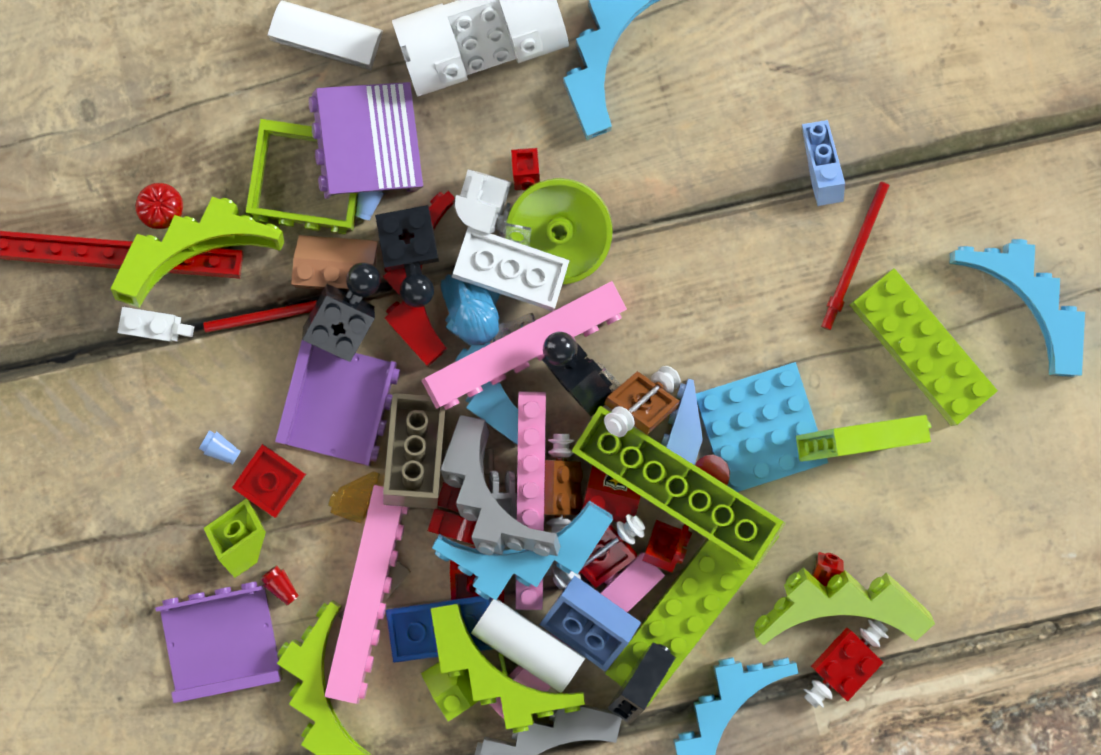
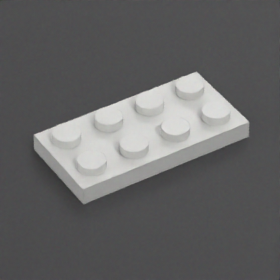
[452,226,569,311]

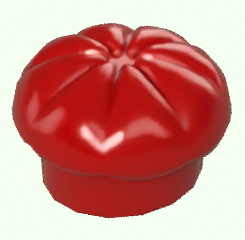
[135,183,183,229]

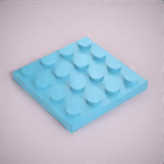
[696,362,828,492]

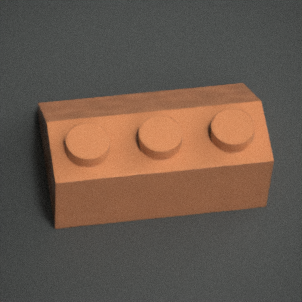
[291,235,378,292]

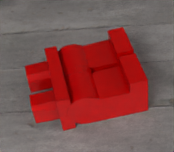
[427,482,478,544]

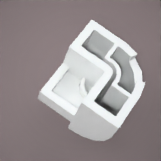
[455,170,512,233]

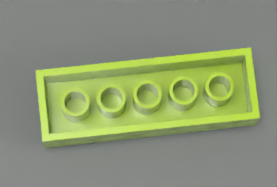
[849,268,998,426]

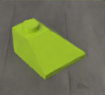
[203,498,266,578]
[421,662,480,722]

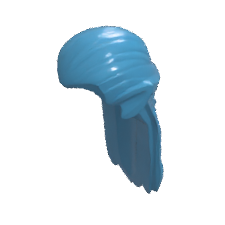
[440,270,499,345]

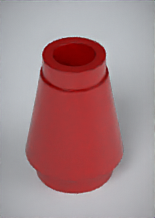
[261,565,299,606]

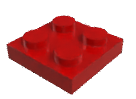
[232,444,307,518]

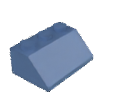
[539,575,641,671]

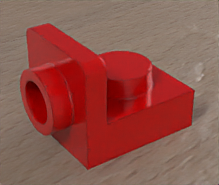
[511,148,540,191]
[812,552,844,588]

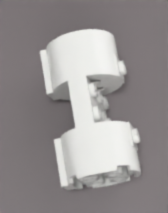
[392,0,569,97]

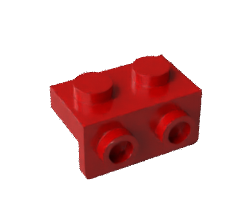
[642,520,692,572]

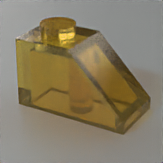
[328,471,380,524]

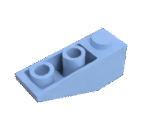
[802,120,845,206]
[661,379,703,465]

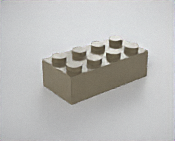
[383,393,445,509]

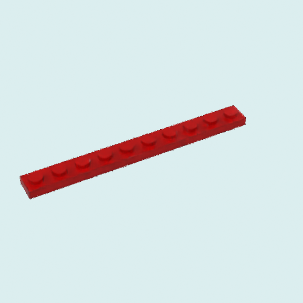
[0,231,243,279]

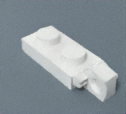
[118,307,194,342]

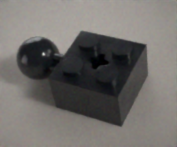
[375,205,439,308]
[302,262,381,362]
[542,331,612,416]

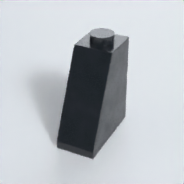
[607,642,676,724]

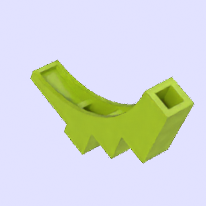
[110,197,284,308]
[753,568,935,645]
[277,600,372,755]
[431,603,585,733]

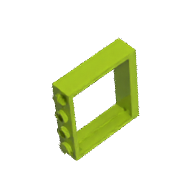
[246,119,358,235]
[796,415,932,462]

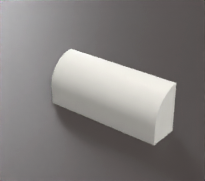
[268,0,383,70]
[471,599,585,693]

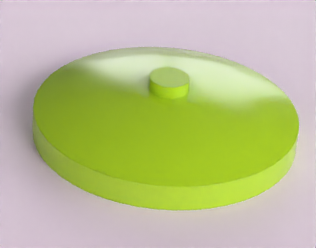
[506,178,613,285]

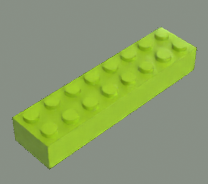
[572,406,786,569]
[604,535,780,707]

